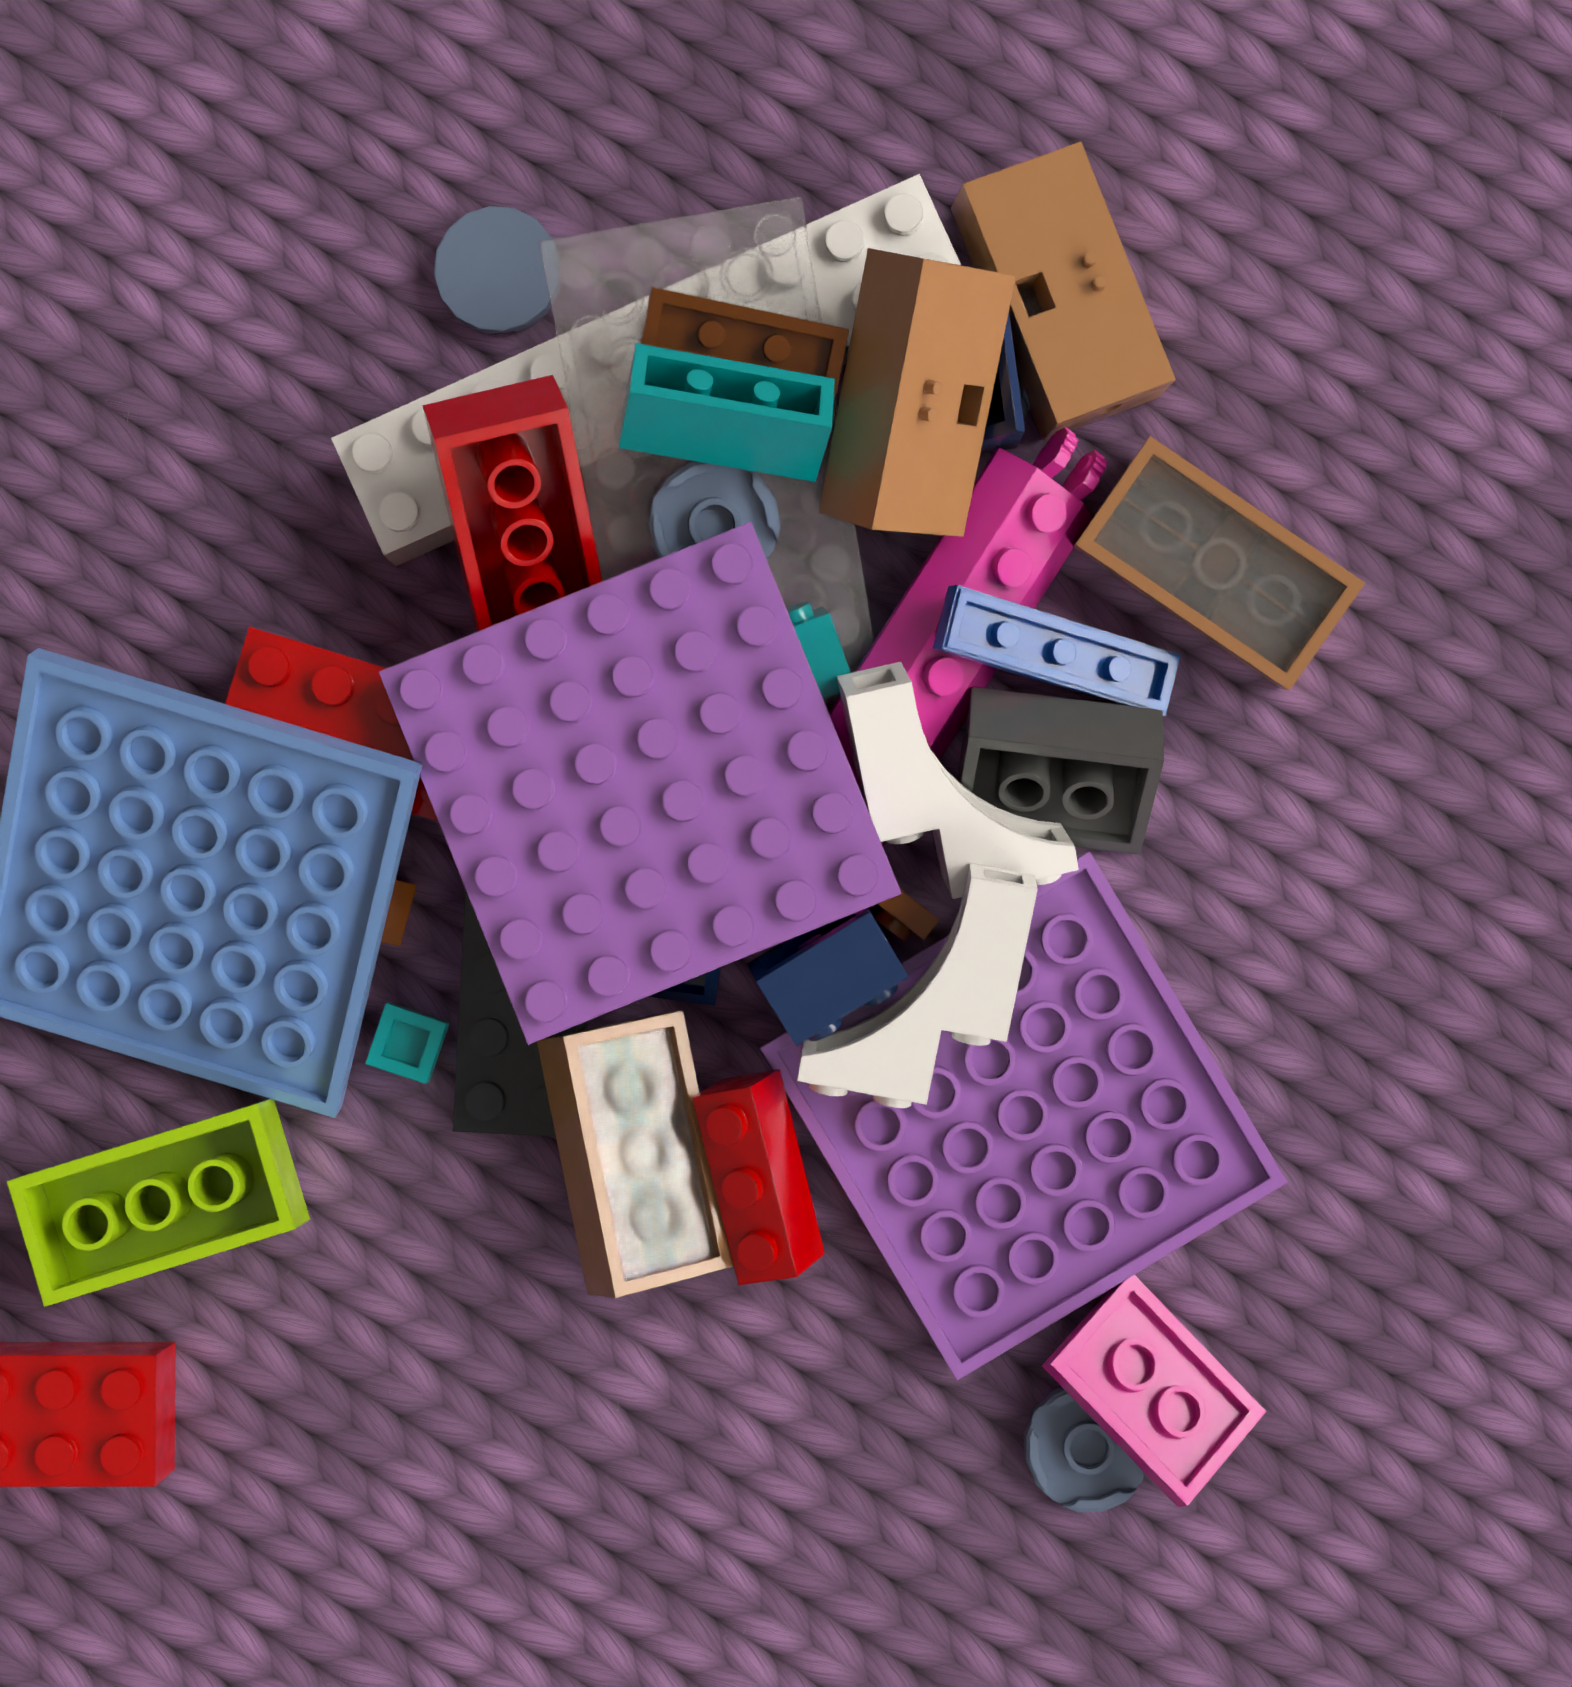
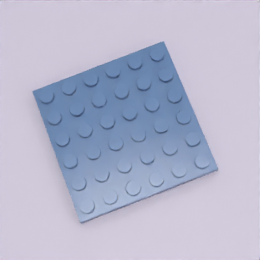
[0,648,423,1118]

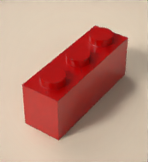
[692,1069,825,1285]

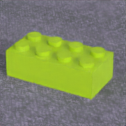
[7,1099,310,1307]

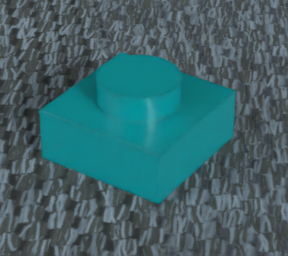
[365,1002,450,1084]

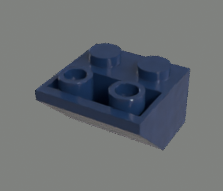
[747,908,909,1046]

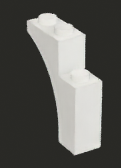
[837,662,1079,899]
[797,863,1038,1108]

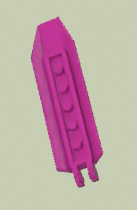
[829,426,1108,846]

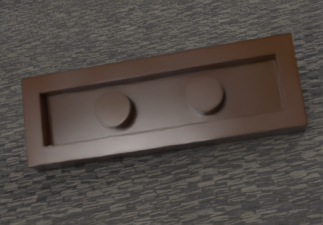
[640,287,849,396]

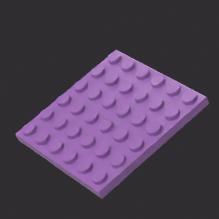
[379,522,902,1045]
[760,852,1288,1381]

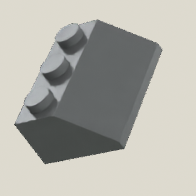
[958,687,1164,855]

